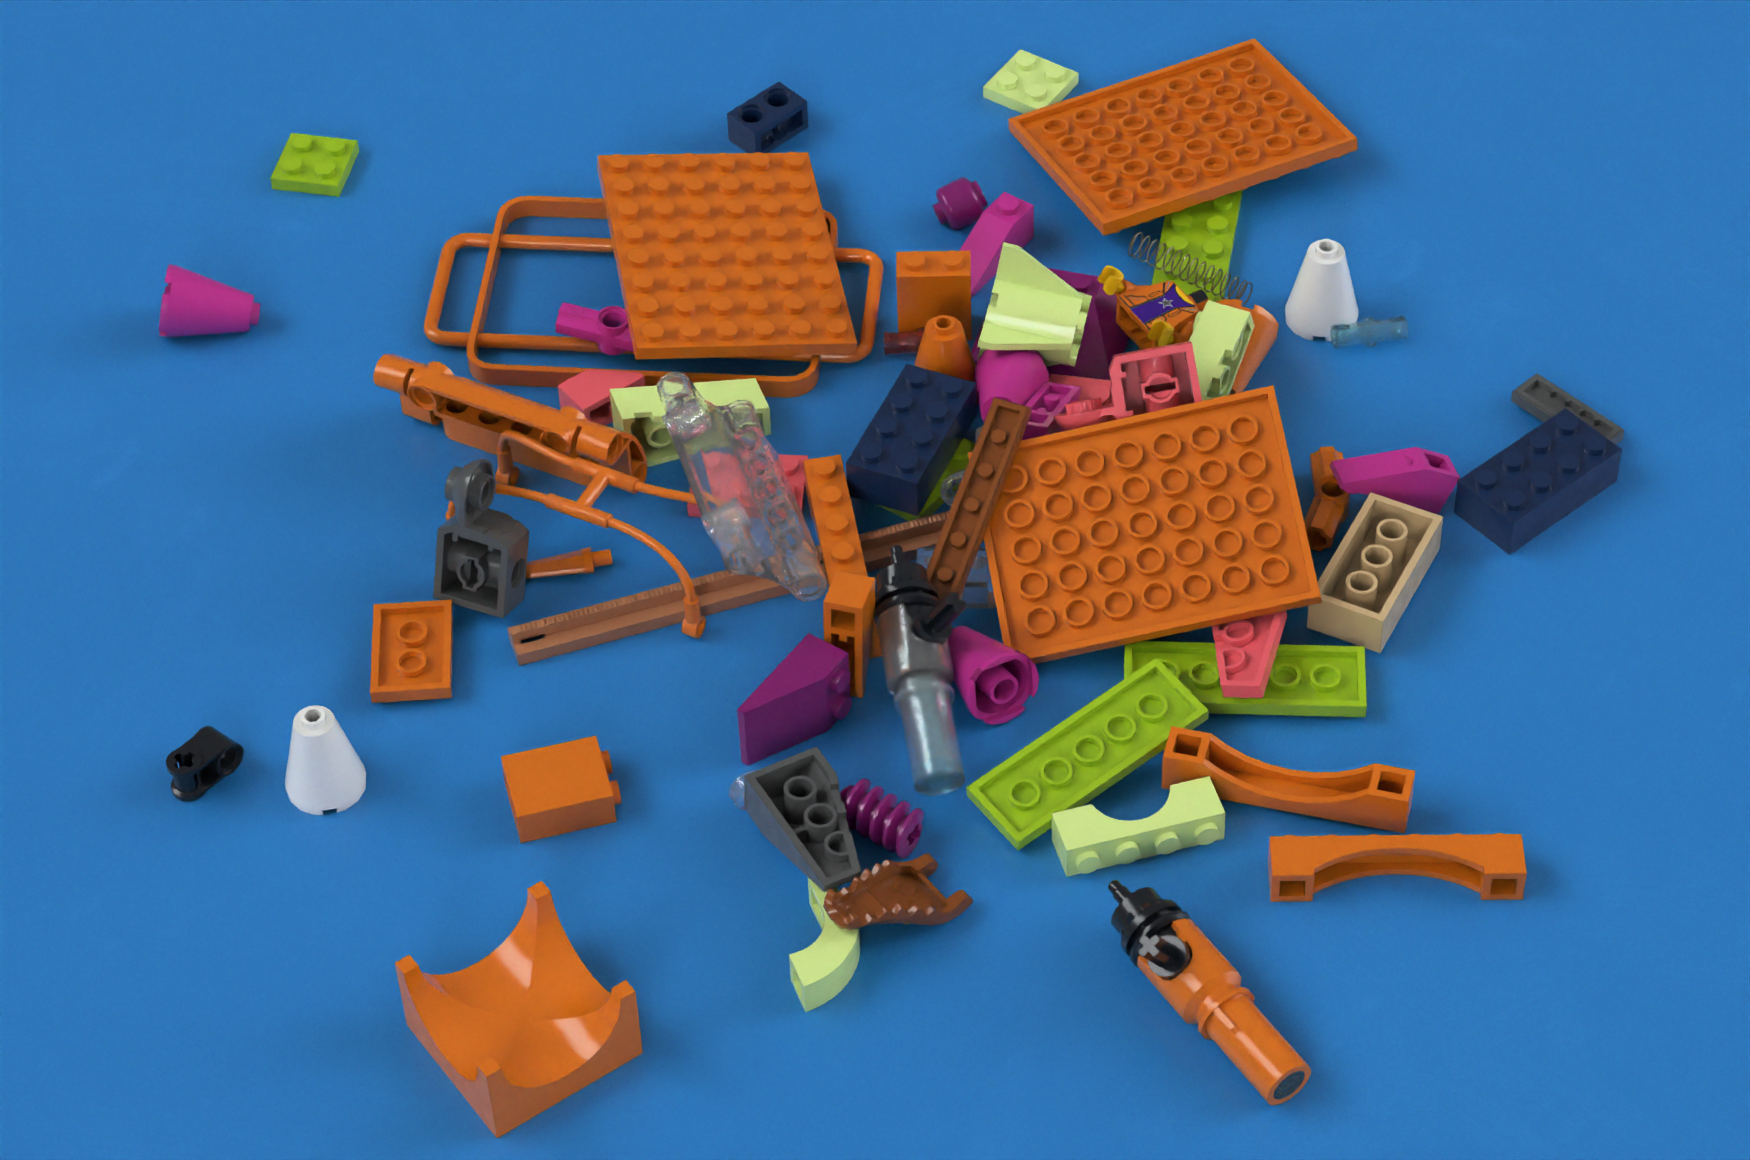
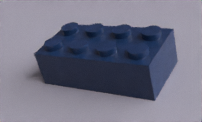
[846,364,977,516]
[1454,408,1622,555]

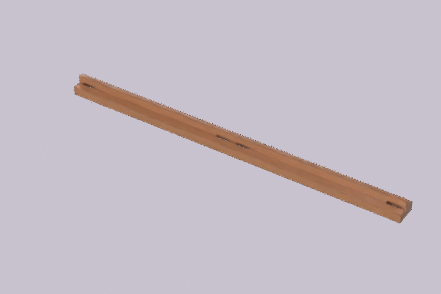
[507,510,984,666]

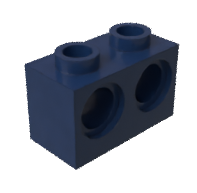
[727,82,808,153]

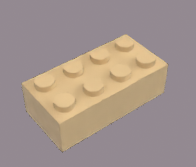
[1307,492,1443,653]

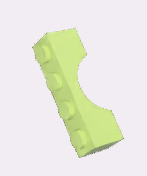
[1051,776,1226,877]

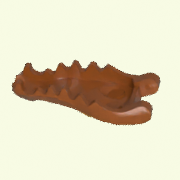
[823,853,973,931]

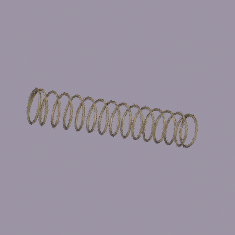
[1128,232,1253,306]

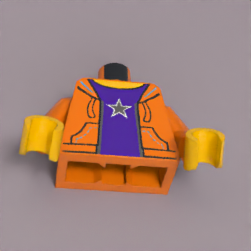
[1097,265,1209,350]

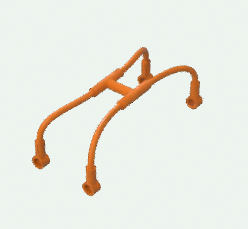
[445,430,754,639]

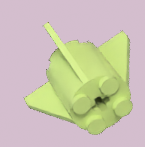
[977,242,1092,367]

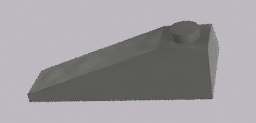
[744,746,861,892]

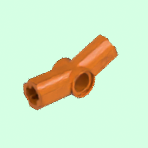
[1304,446,1350,552]

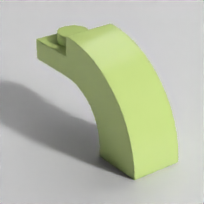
[789,878,861,1012]

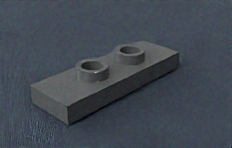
[1511,373,1624,444]

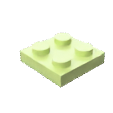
[983,49,1079,114]

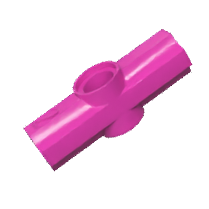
[555,302,634,355]

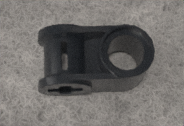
[166,726,244,801]

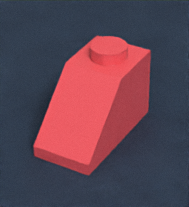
[557,369,645,425]

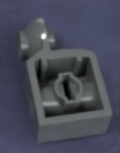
[433,459,529,618]

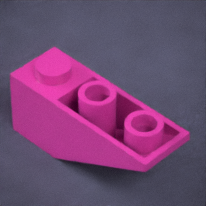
[1329,447,1460,514]

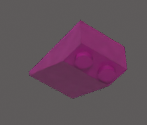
[737,633,852,765]

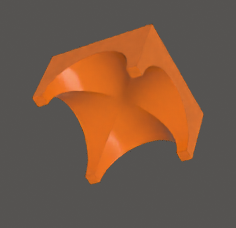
[395,881,643,1138]

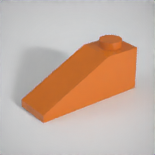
[823,571,875,698]

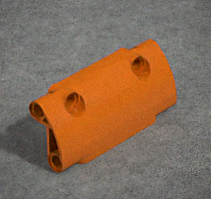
[373,354,648,494]

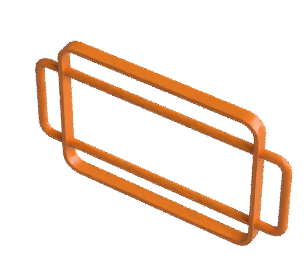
[424,196,884,398]

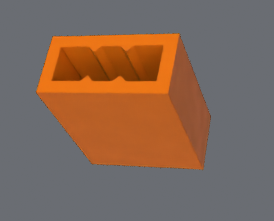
[896,250,972,342]
[500,736,622,843]

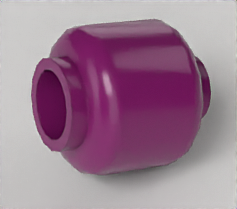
[932,177,988,230]

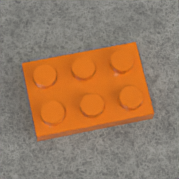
[370,599,453,703]

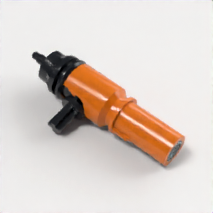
[1108,880,1311,1105]

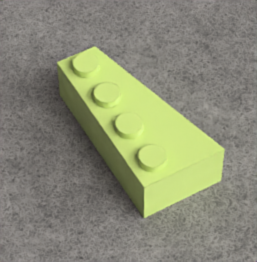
[1189,300,1255,401]
[609,378,771,467]

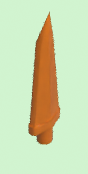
[526,547,613,579]

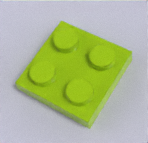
[270,133,359,197]

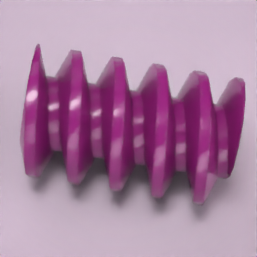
[840,778,924,859]

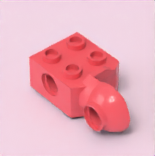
[1053,341,1202,431]

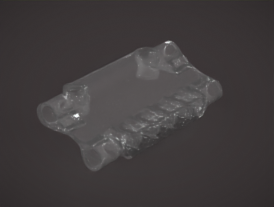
[656,372,828,601]

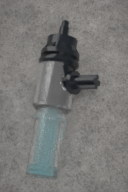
[874,545,967,796]

